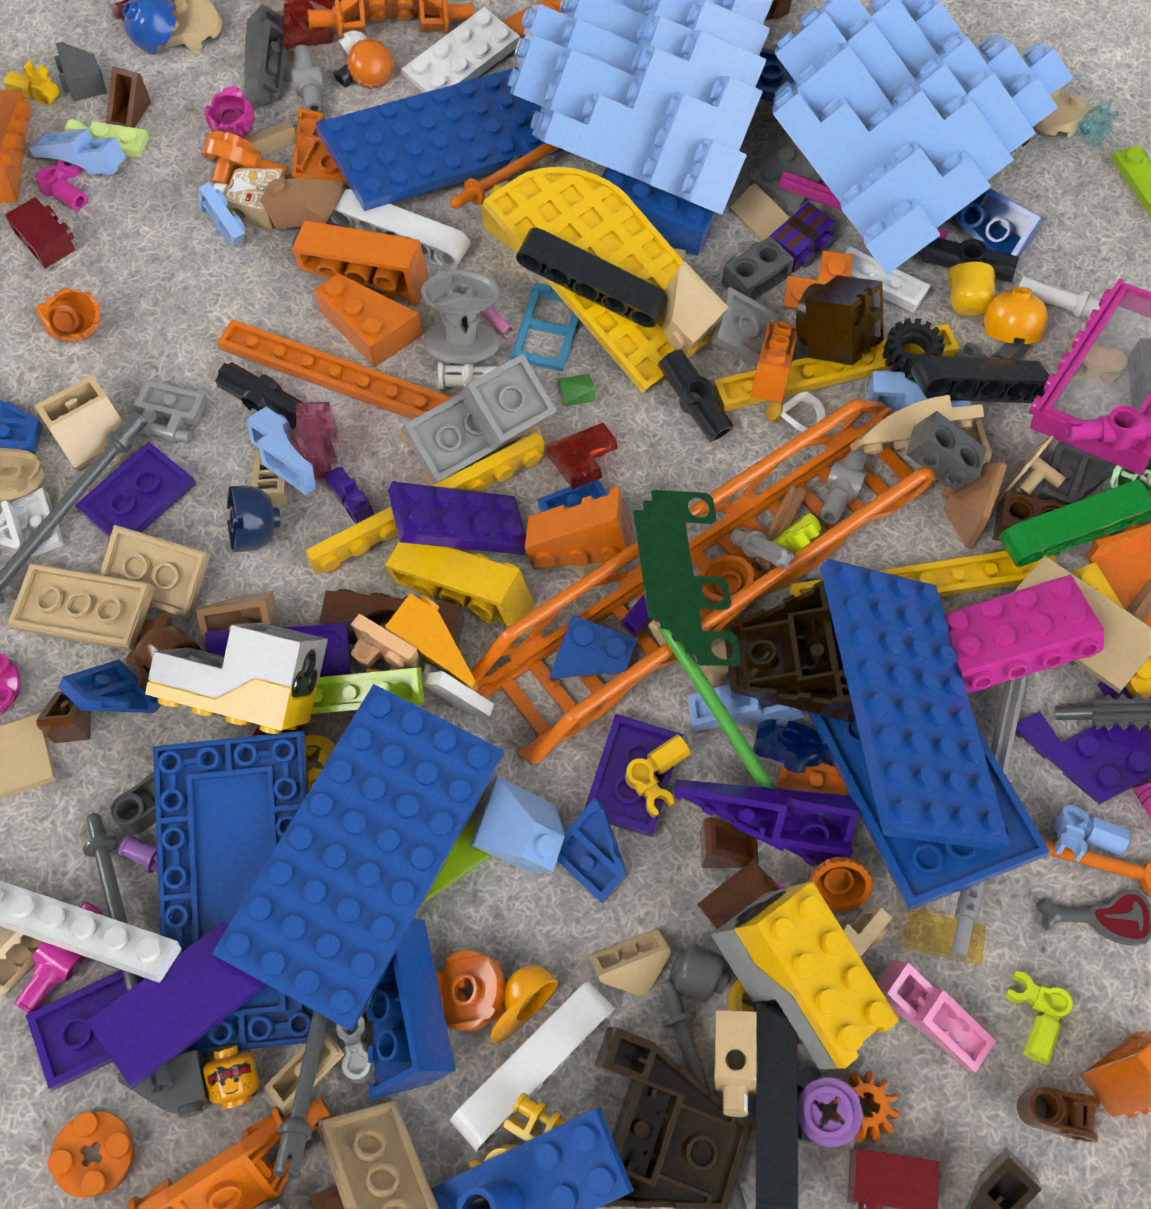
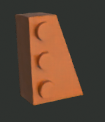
[314,273,423,368]
[525,486,633,569]

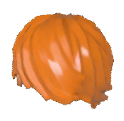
[36,287,101,343]

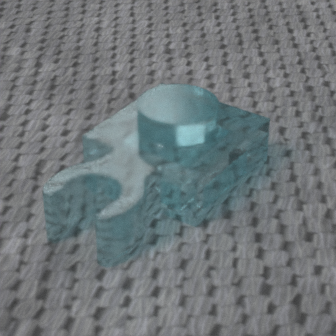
[1078,100,1119,148]

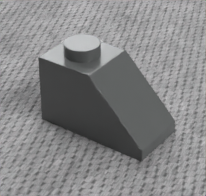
[117,1050,212,1118]

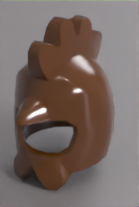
[127,612,202,688]

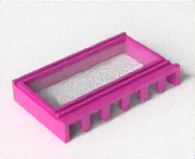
[1029,278,1151,475]

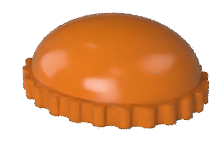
[347,38,394,89]
[698,554,756,603]
[808,857,873,913]

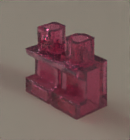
[296,401,339,480]

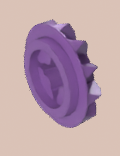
[798,1078,864,1147]

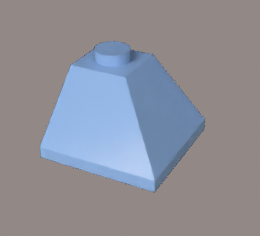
[470,776,565,874]

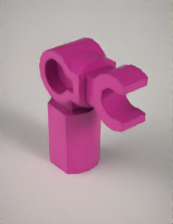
[35,160,88,212]

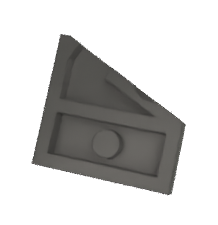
[1037,441,1117,505]

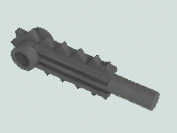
[1055,693,1151,731]

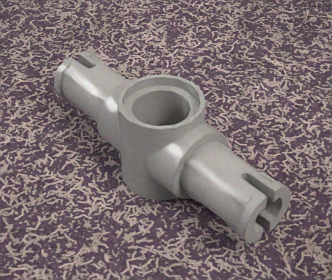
[292,45,325,113]
[820,449,869,524]

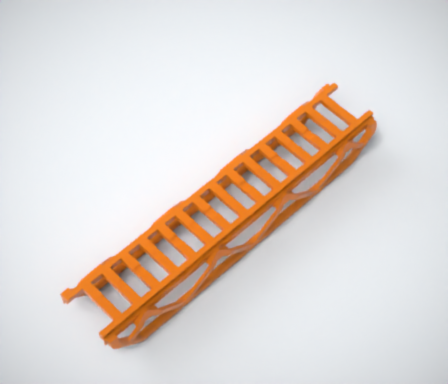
[471,398,941,765]

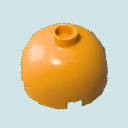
[982,287,1048,344]

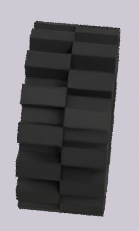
[883,318,945,380]

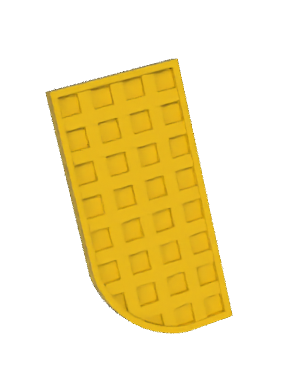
[483,167,714,394]

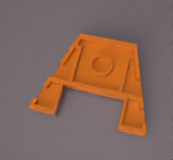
[292,108,351,190]

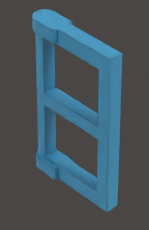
[509,283,579,372]

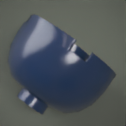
[227,486,280,552]

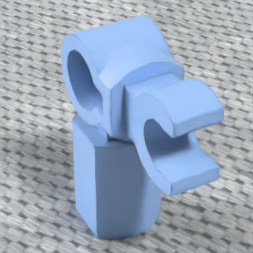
[1053,805,1130,862]

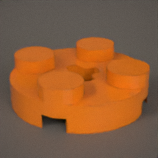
[436,950,505,1032]
[48,1111,135,1198]

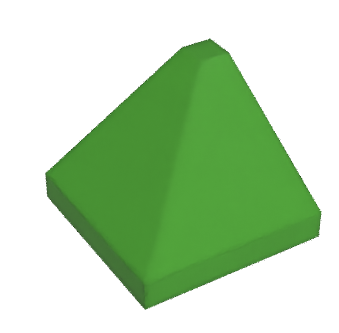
[558,374,595,406]

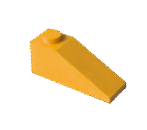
[385,593,479,692]

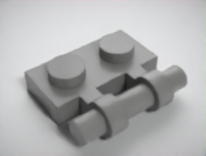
[134,380,208,444]

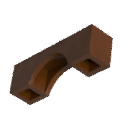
[319,589,464,649]

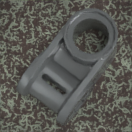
[110,772,156,835]

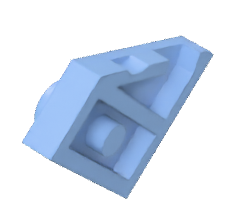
[198,182,245,247]

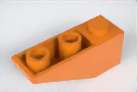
[750,321,797,403]

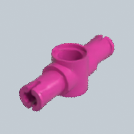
[1066,405,1151,451]
[14,901,104,1013]

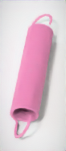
[480,306,518,342]

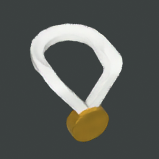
[765,392,826,432]

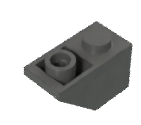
[54,42,107,102]

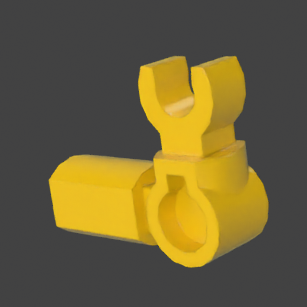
[4,60,60,107]
[625,734,691,818]

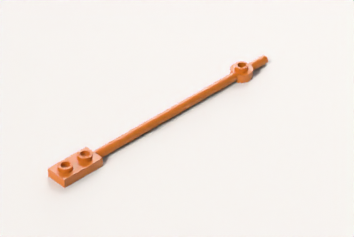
[776,753,1151,896]

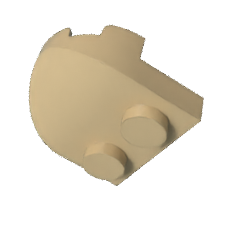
[161,0,223,51]
[1033,88,1093,138]

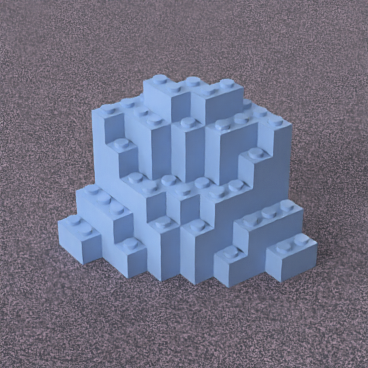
[508,0,773,214]
[773,0,1073,275]

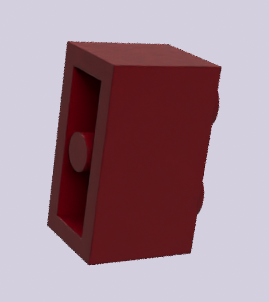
[5,197,76,269]
[847,1148,939,1209]

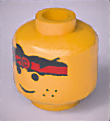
[203,1045,260,1110]

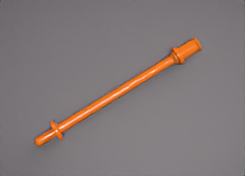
[450,143,560,209]

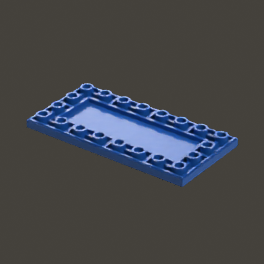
[153,731,314,1056]

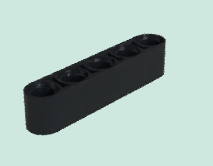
[516,228,667,328]
[911,355,1050,403]
[756,1002,798,1209]

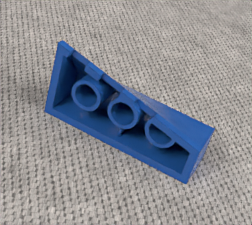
[601,167,715,256]
[952,188,1046,257]
[367,919,456,1099]

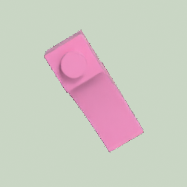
[876,960,996,1073]

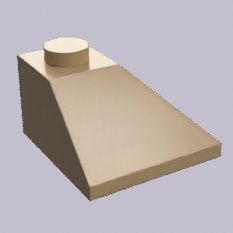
[663,261,729,355]

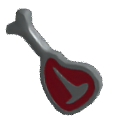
[1036,890,1151,946]

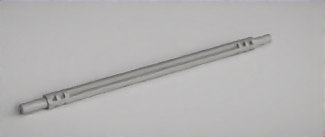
[951,675,1027,959]

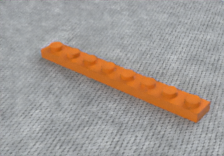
[217,319,452,419]

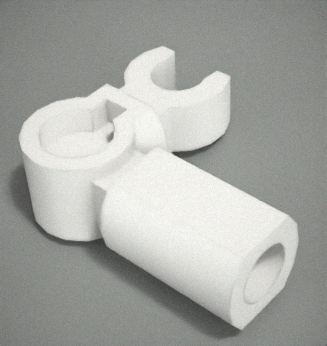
[336,1016,374,1084]

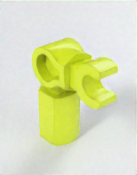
[772,513,821,555]
[1005,971,1073,1065]

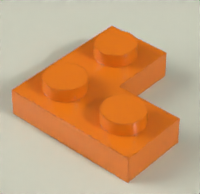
[782,250,853,310]

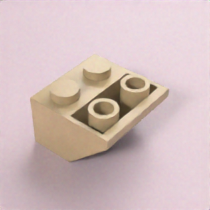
[34,375,123,471]

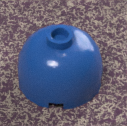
[123,0,177,54]

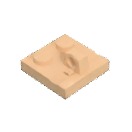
[351,614,424,673]

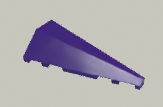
[674,779,860,867]

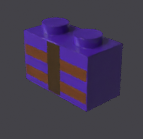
[770,202,836,273]

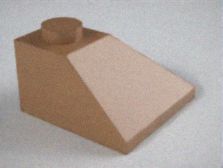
[260,178,347,229]
[941,462,1007,549]
[196,591,279,652]

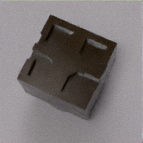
[796,275,884,366]

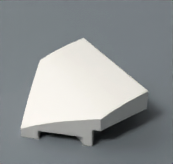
[0,488,65,557]
[422,663,494,717]

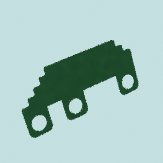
[633,490,741,666]

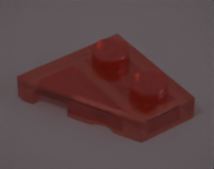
[283,0,334,49]

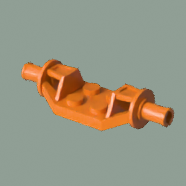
[308,0,474,39]
[128,1096,332,1209]

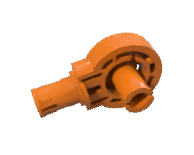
[201,131,288,184]

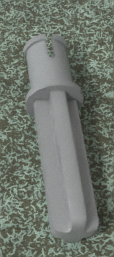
[731,527,794,569]

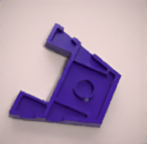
[1015,681,1151,805]

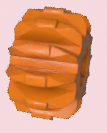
[831,1071,900,1143]

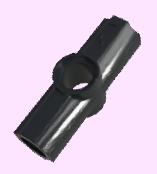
[922,238,1019,283]
[658,349,734,442]
[215,362,309,429]

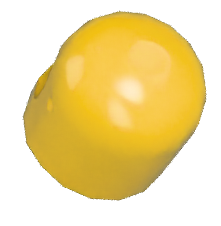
[947,262,996,317]

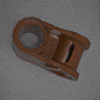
[1017,1087,1100,1143]

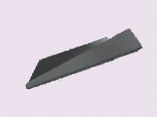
[244,4,290,110]

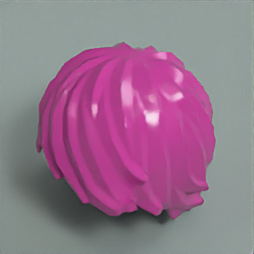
[205,85,255,138]

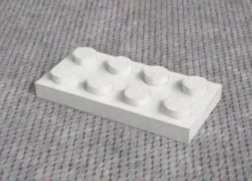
[401,7,520,93]

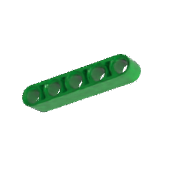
[999,479,1151,567]

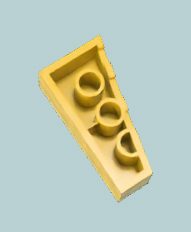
[385,542,535,627]

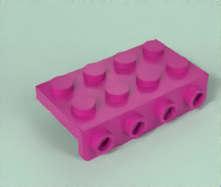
[944,574,1104,692]

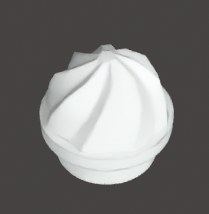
[339,30,367,54]

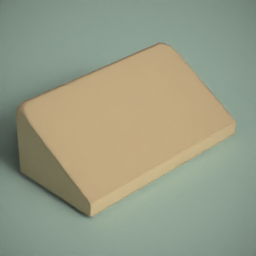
[242,121,297,155]
[730,183,790,241]
[263,1030,345,1116]

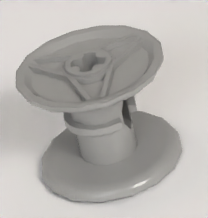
[421,270,500,364]

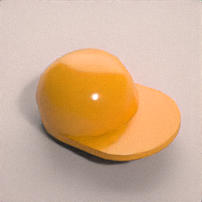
[490,964,558,1043]

